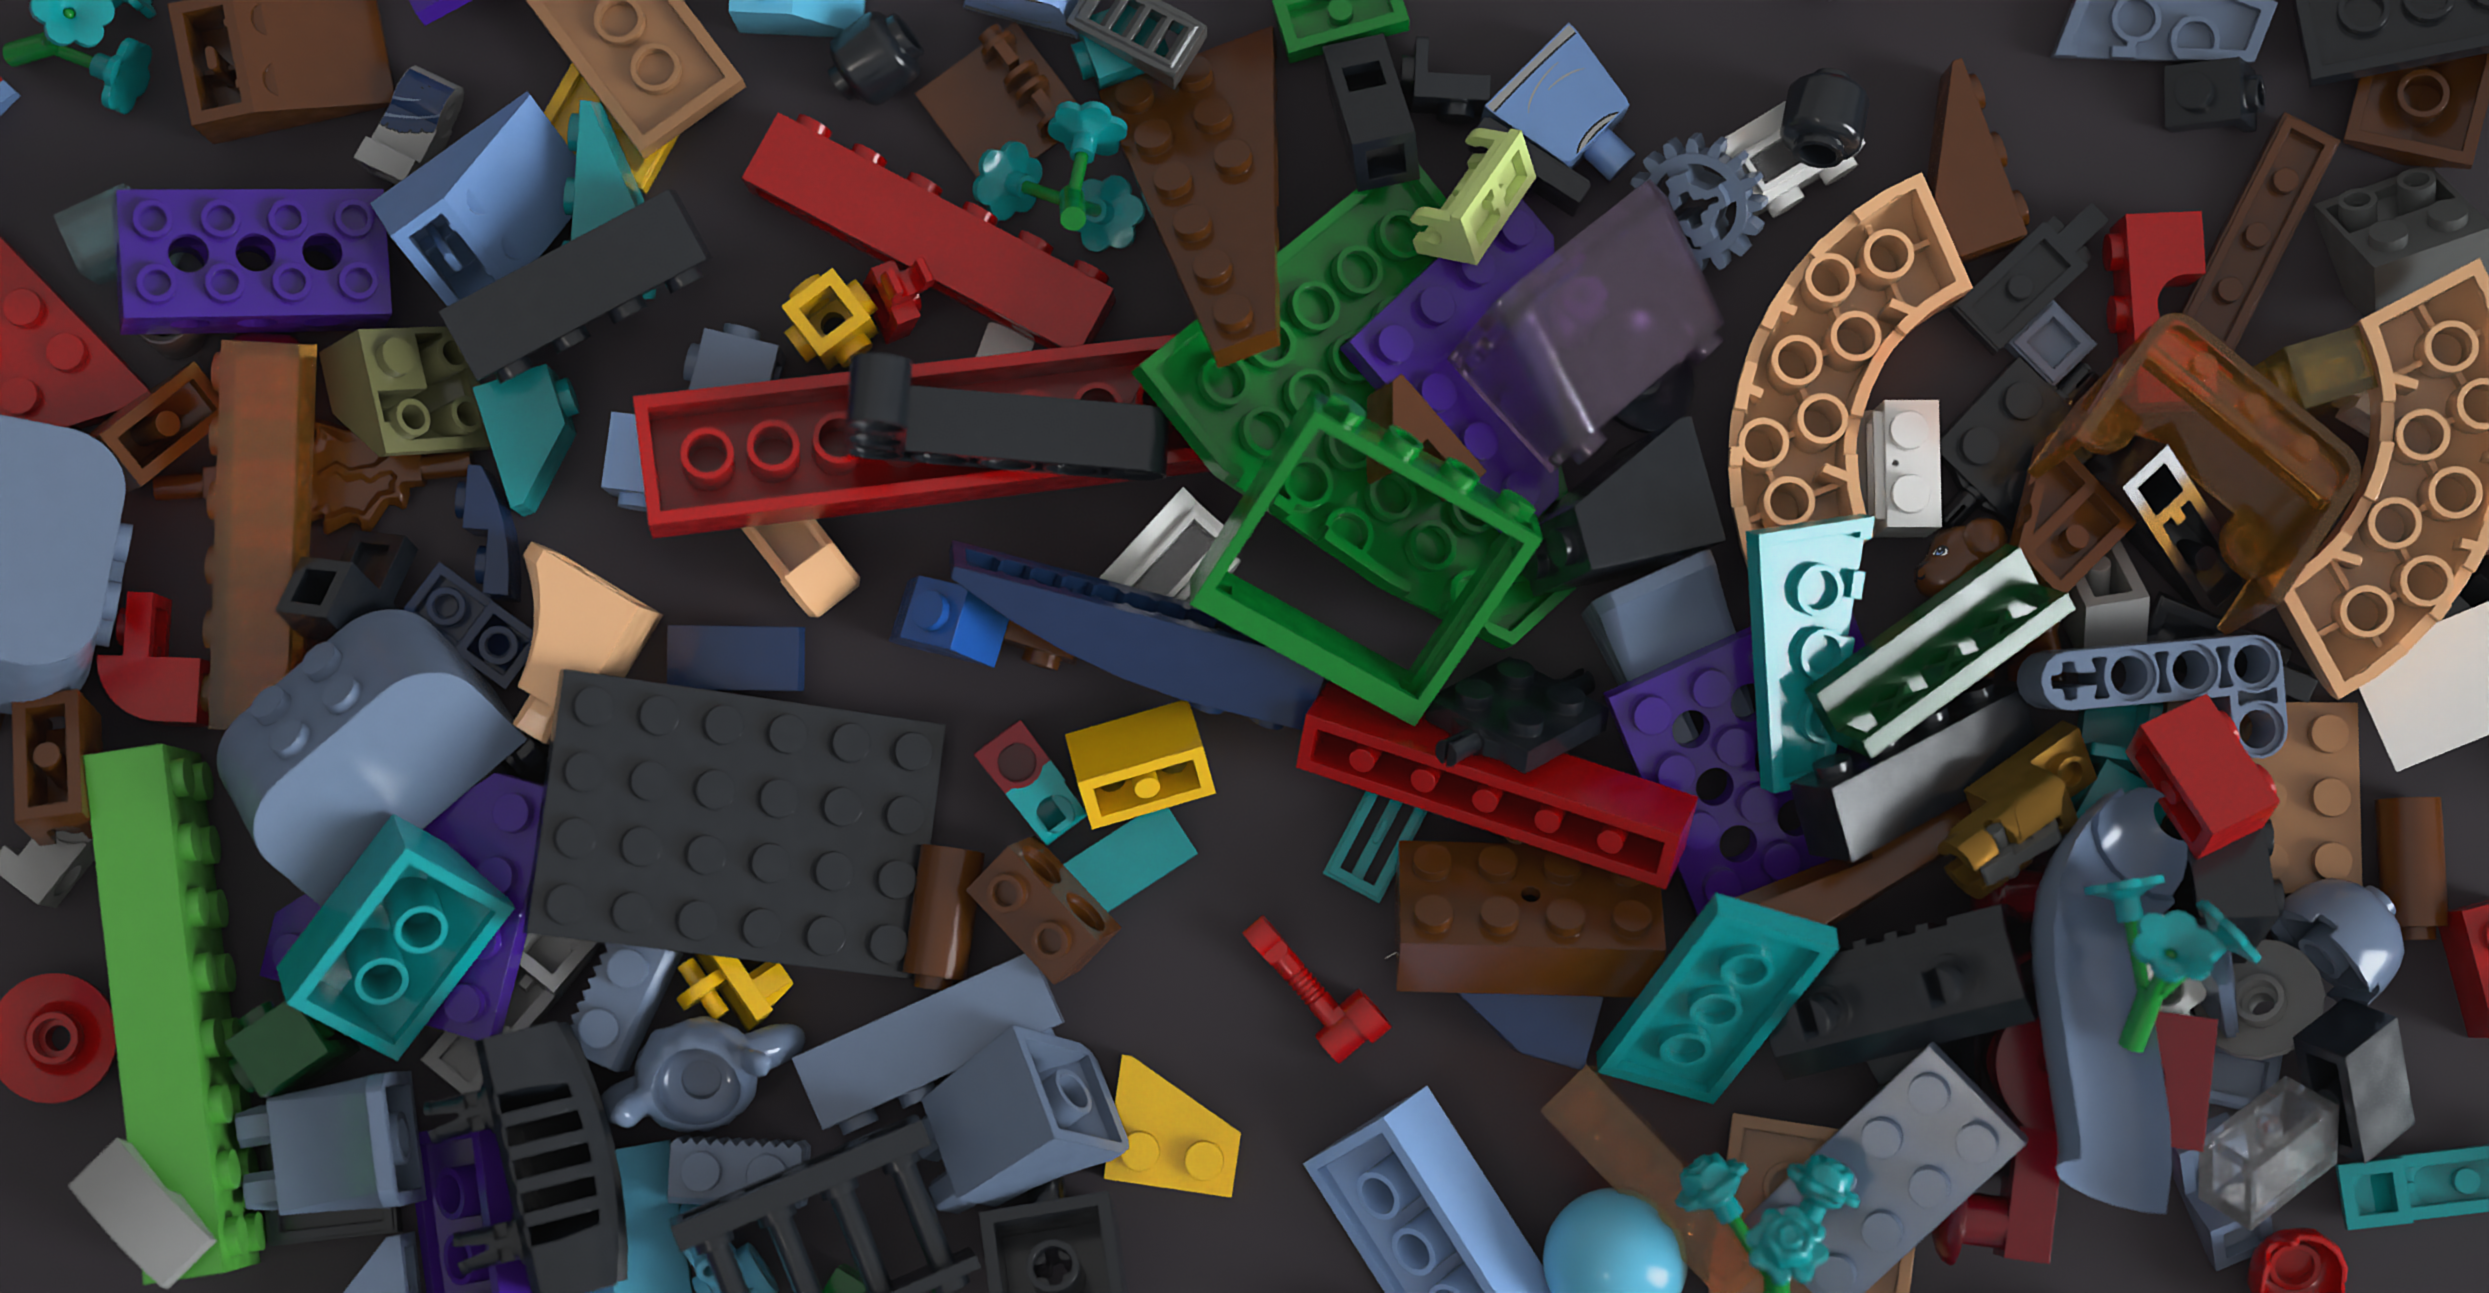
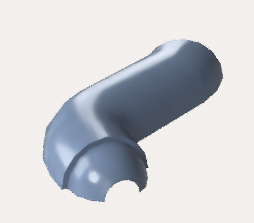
[2031,787,2188,1214]

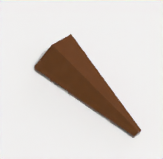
[1735,800,1972,927]

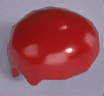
[2246,1227,2348,1293]

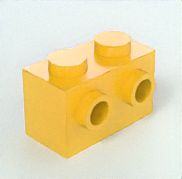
[1065,700,1216,830]

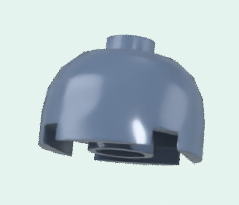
[2270,878,2405,1006]

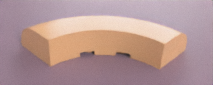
[1728,172,1973,568]
[2265,258,2489,700]

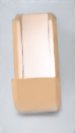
[741,519,860,618]

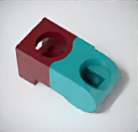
[974,719,1088,846]

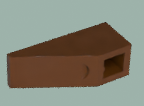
[1926,58,2030,265]

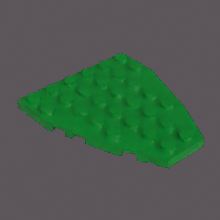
[1131,165,1576,650]

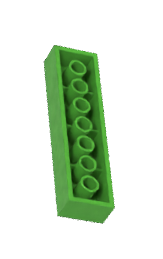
[83,744,267,1285]

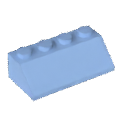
[1303,1086,1551,1293]

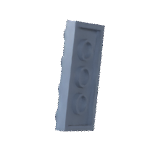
[1743,1041,2029,1293]

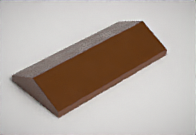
[2343,53,2489,169]

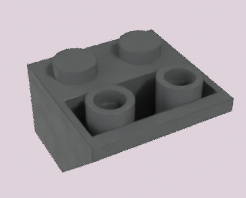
[2313,167,2489,317]

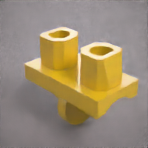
[676,953,793,1032]

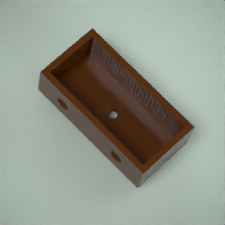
[1395,840,1666,997]

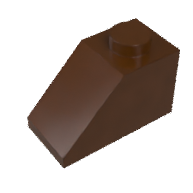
[88,361,234,493]

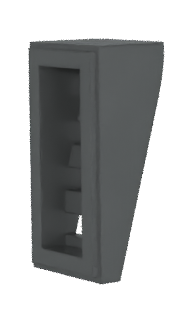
[1066,0,1207,89]

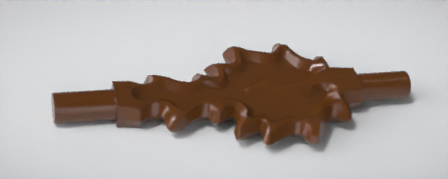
[153,418,475,535]

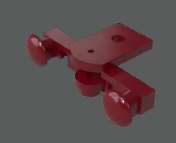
[1932,865,2218,1266]

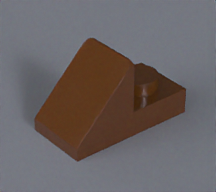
[1367,373,1487,502]

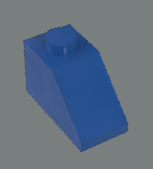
[889,575,1009,668]

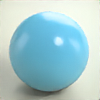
[1543,1187,1688,1293]

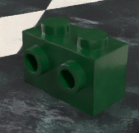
[225,1001,361,1097]

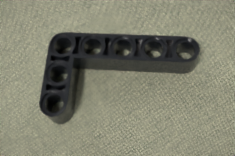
[844,353,1170,481]

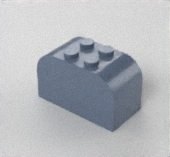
[0,415,133,714]
[217,609,528,907]

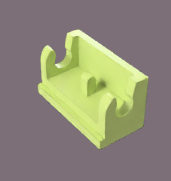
[1410,128,1536,265]

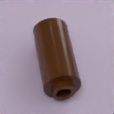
[2374,797,2449,941]
[902,844,985,991]

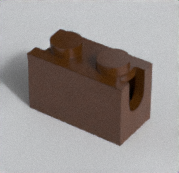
[11,689,103,846]

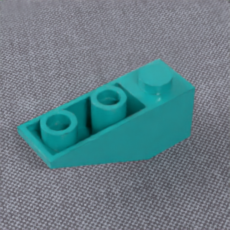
[562,100,656,300]

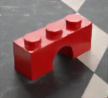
[2102,211,2215,413]

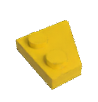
[1104,1054,1241,1198]

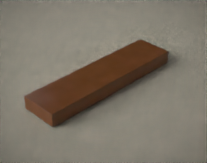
[2170,112,2341,362]

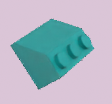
[276,814,515,1061]

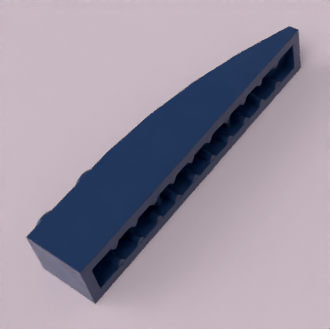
[949,540,1324,731]

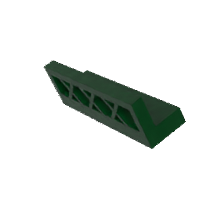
[1804,544,2076,758]

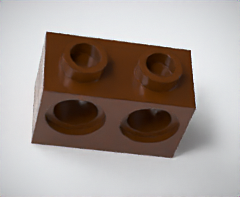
[966,835,1122,985]

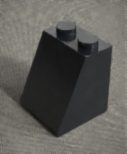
[1521,416,1726,597]

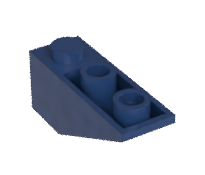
[1455,993,1604,1071]

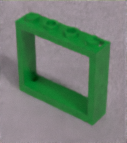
[1190,388,1543,727]

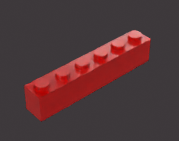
[742,112,1116,349]
[1296,680,1699,889]

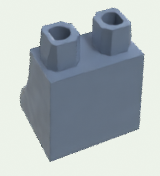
[1581,549,1754,743]
[918,1025,1129,1214]
[235,1071,427,1215]

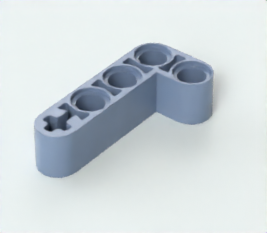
[2017,635,2288,759]

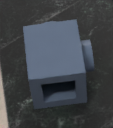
[683,323,786,390]

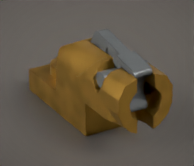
[1937,720,2097,899]

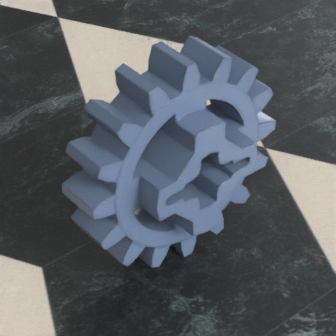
[1627,132,1768,274]

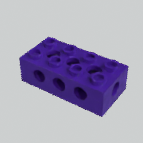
[112,189,392,335]

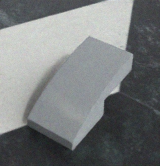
[68,1138,217,1289]

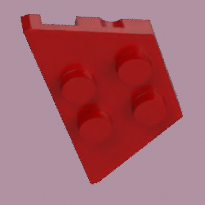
[0,234,151,429]

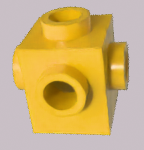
[781,268,879,370]

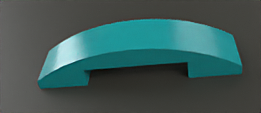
[2335,1144,2489,1230]

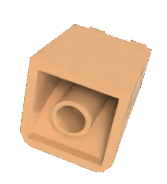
[513,541,663,745]

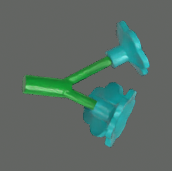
[2,0,157,114]
[972,101,1145,252]
[2084,874,2262,1053]

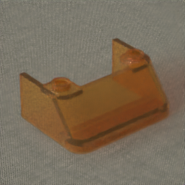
[2027,313,2362,635]

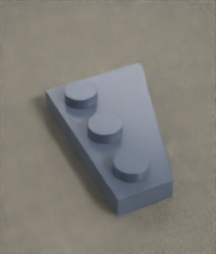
[2050,0,2278,65]

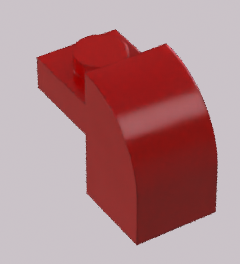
[97,591,219,728]

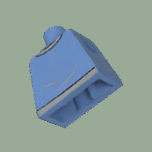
[1480,23,1636,182]

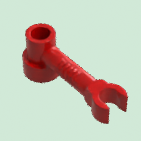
[1242,915,1392,1064]

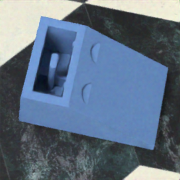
[370,91,576,307]

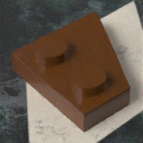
[2009,432,2137,593]

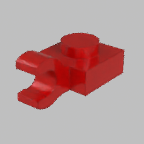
[862,257,935,344]

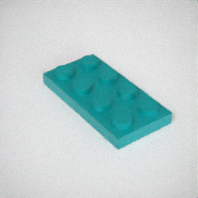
[1596,893,1839,1104]

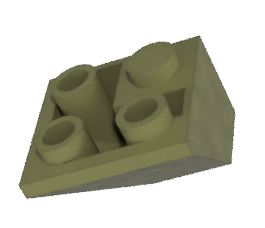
[319,326,491,457]

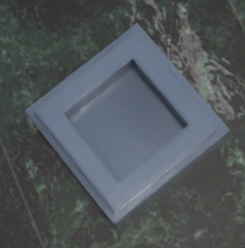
[2004,300,2097,386]

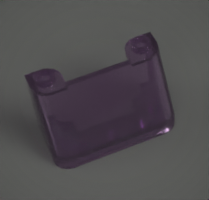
[1447,179,1726,473]

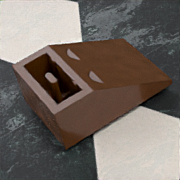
[167,0,395,144]

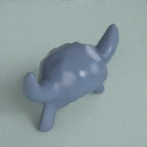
[600,1016,806,1133]

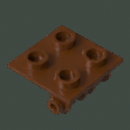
[914,21,1077,177]

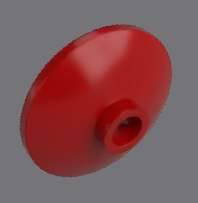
[0,973,117,1104]

